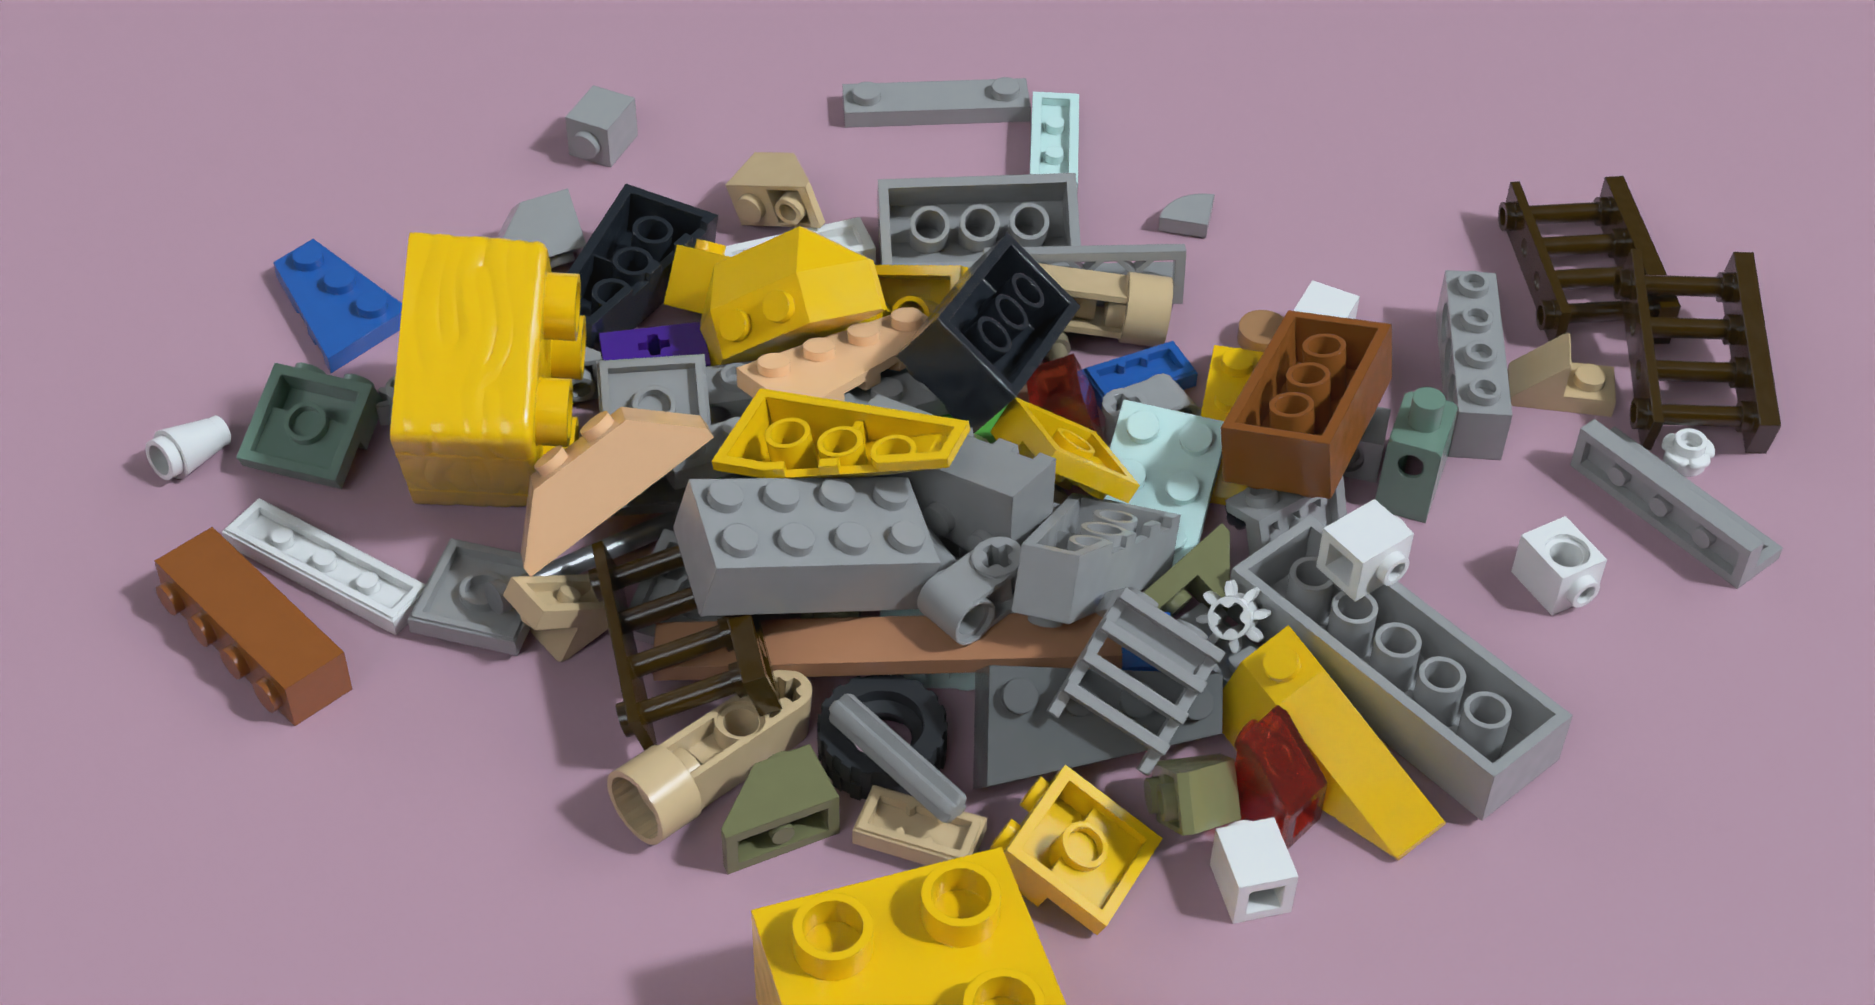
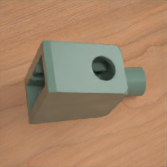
[1375,387,1458,523]

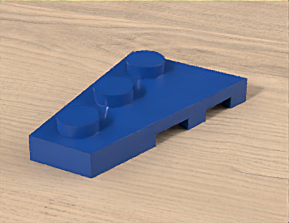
[273,239,402,373]

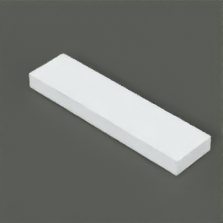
[222,498,426,635]

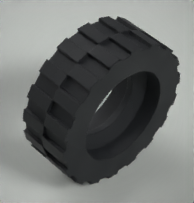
[817,674,948,801]

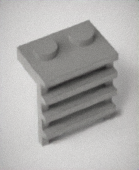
[1046,587,1226,776]

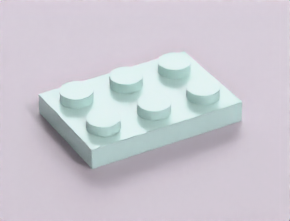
[1105,399,1224,567]

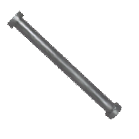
[485,512,678,614]

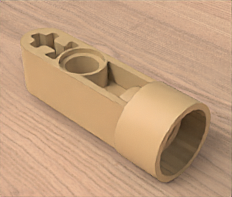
[1038,263,1173,347]
[607,670,812,845]

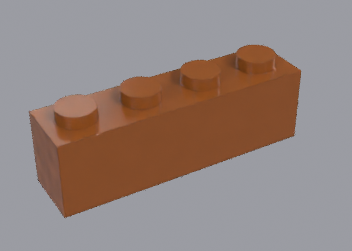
[154,527,353,726]

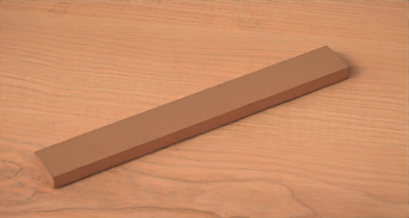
[652,613,1122,681]

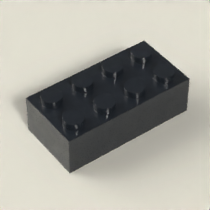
[896,232,1081,433]

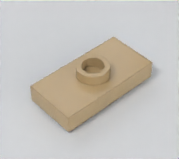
[852,785,987,865]

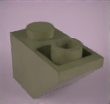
[1144,753,1241,836]

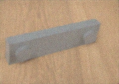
[842,77,1031,128]

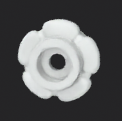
[1662,428,1715,477]

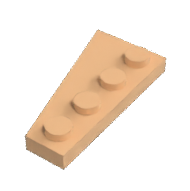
[736,307,928,401]

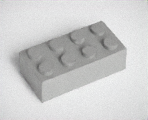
[673,477,941,616]

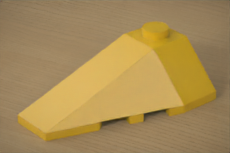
[711,388,970,478]

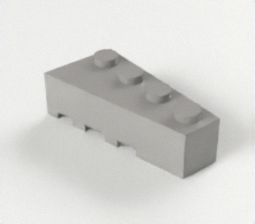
[865,394,1056,565]
[1011,493,1181,628]

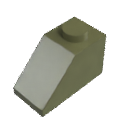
[721,744,840,874]

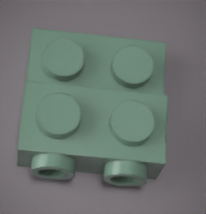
[236,362,383,489]

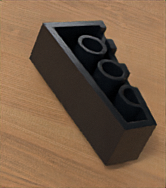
[567,184,718,353]

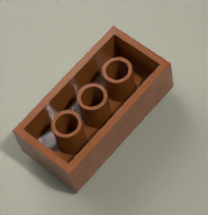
[1221,310,1392,499]

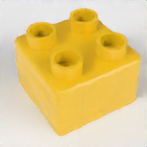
[390,232,586,507]

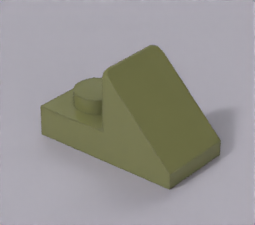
[1143,523,1230,617]

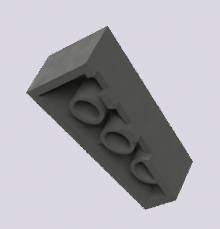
[973,665,1223,789]

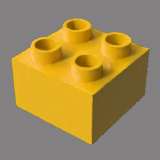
[751,847,1067,1005]

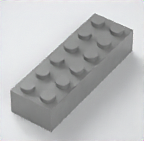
[1227,515,1573,821]

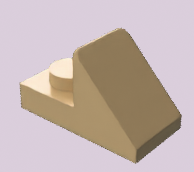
[1507,333,1616,417]
[503,574,629,662]

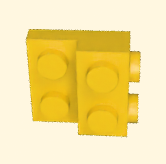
[990,397,1140,503]
[989,765,1163,935]

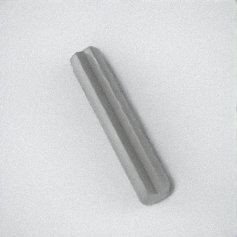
[829,693,967,823]

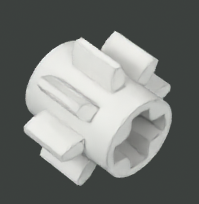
[1196,580,1271,653]

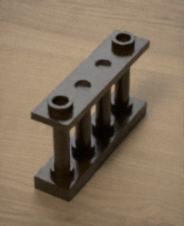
[1498,176,1681,344]
[1613,249,1781,454]
[588,541,782,751]

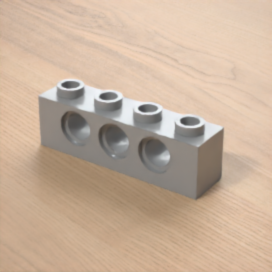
[1436,270,1513,460]

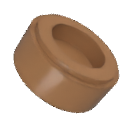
[1237,310,1284,352]

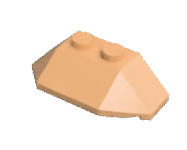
[521,407,714,577]

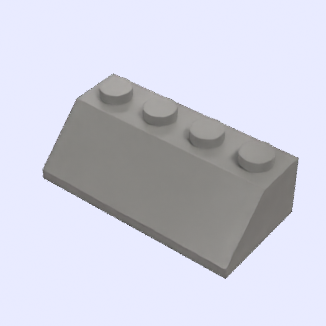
[877,173,1082,268]

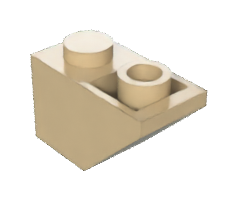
[725,152,825,228]

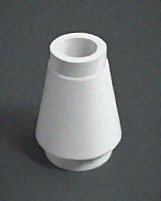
[145,415,231,480]

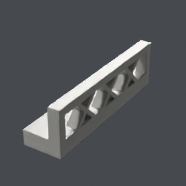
[983,244,1187,306]
[1570,419,1783,589]

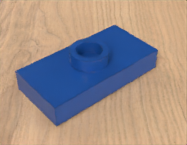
[1081,341,1198,413]

